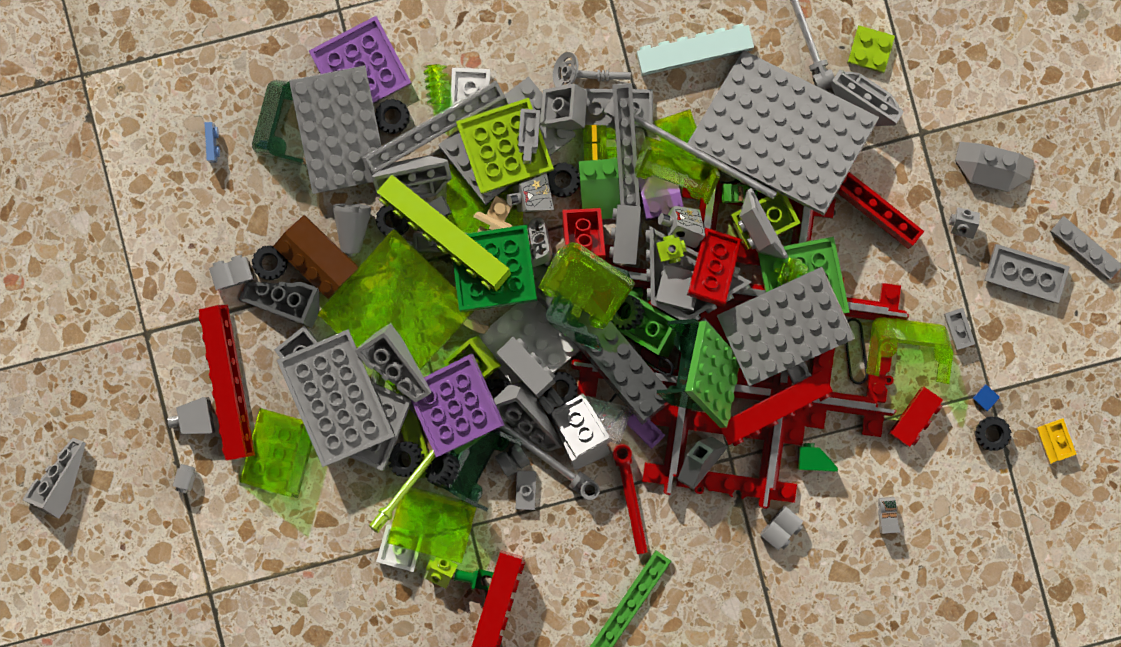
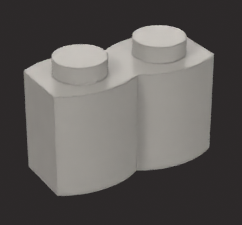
[209,255,254,291]
[760,505,803,551]

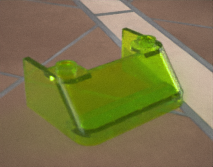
[634,137,720,204]
[866,317,953,384]

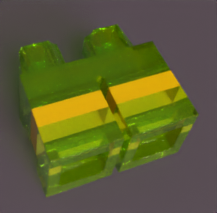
[583,125,617,161]

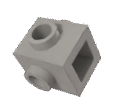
[949,207,980,239]

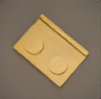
[1036,418,1077,464]

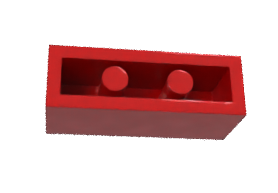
[888,386,943,447]

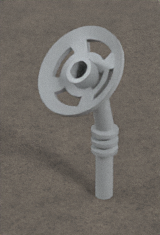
[553,52,631,87]

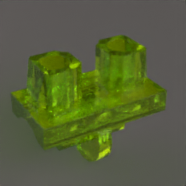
[774,258,808,286]

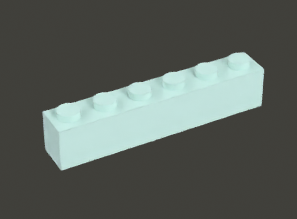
[636,24,754,76]

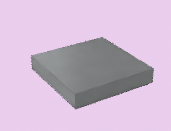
[655,264,696,312]

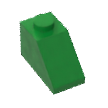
[797,443,838,472]

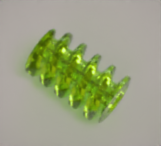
[423,64,451,105]

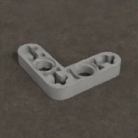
[528,217,553,267]

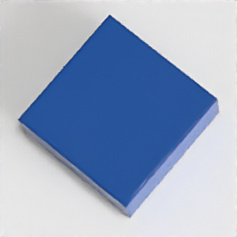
[972,384,1000,411]

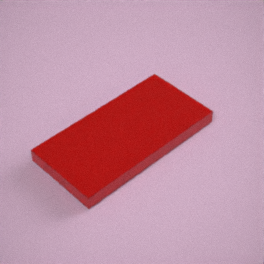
[687,227,742,307]

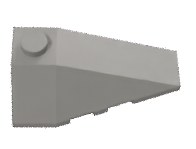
[23,438,86,519]

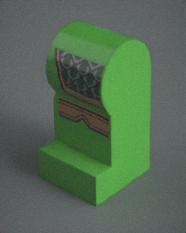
[722,184,758,203]

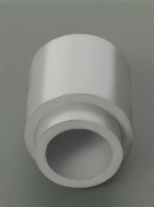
[173,464,196,493]

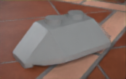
[831,70,904,126]
[955,142,1034,192]
[372,155,452,198]
[738,188,789,260]

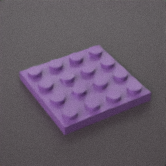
[309,16,412,104]
[411,354,504,457]

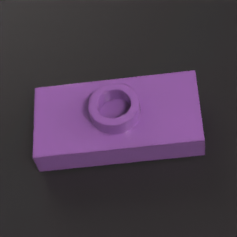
[625,414,665,449]

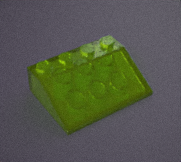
[240,408,312,498]
[387,487,478,564]

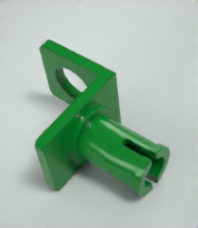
[454,568,494,591]

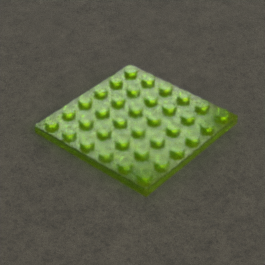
[318,229,475,393]

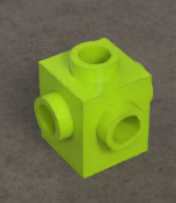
[656,235,687,264]
[425,554,458,589]

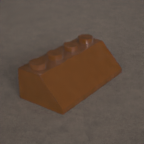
[273,215,359,299]

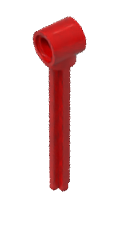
[613,443,648,555]

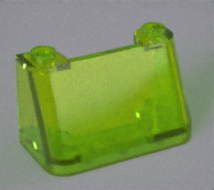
[538,242,635,329]

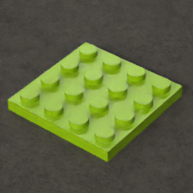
[456,98,554,194]

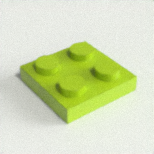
[847,25,895,73]

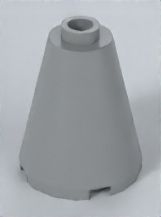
[333,204,371,256]

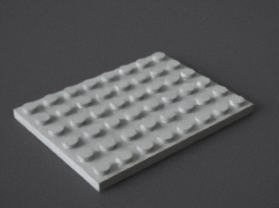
[688,50,879,216]

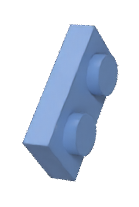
[204,122,220,163]

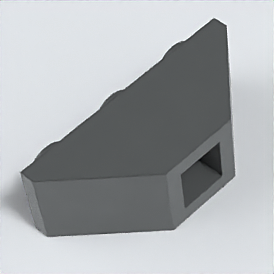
[678,437,728,490]

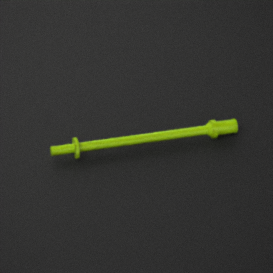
[368,450,436,533]

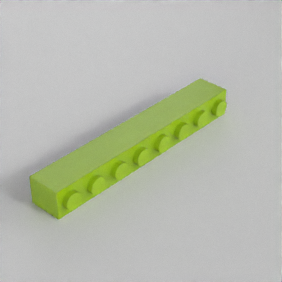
[377,175,511,291]

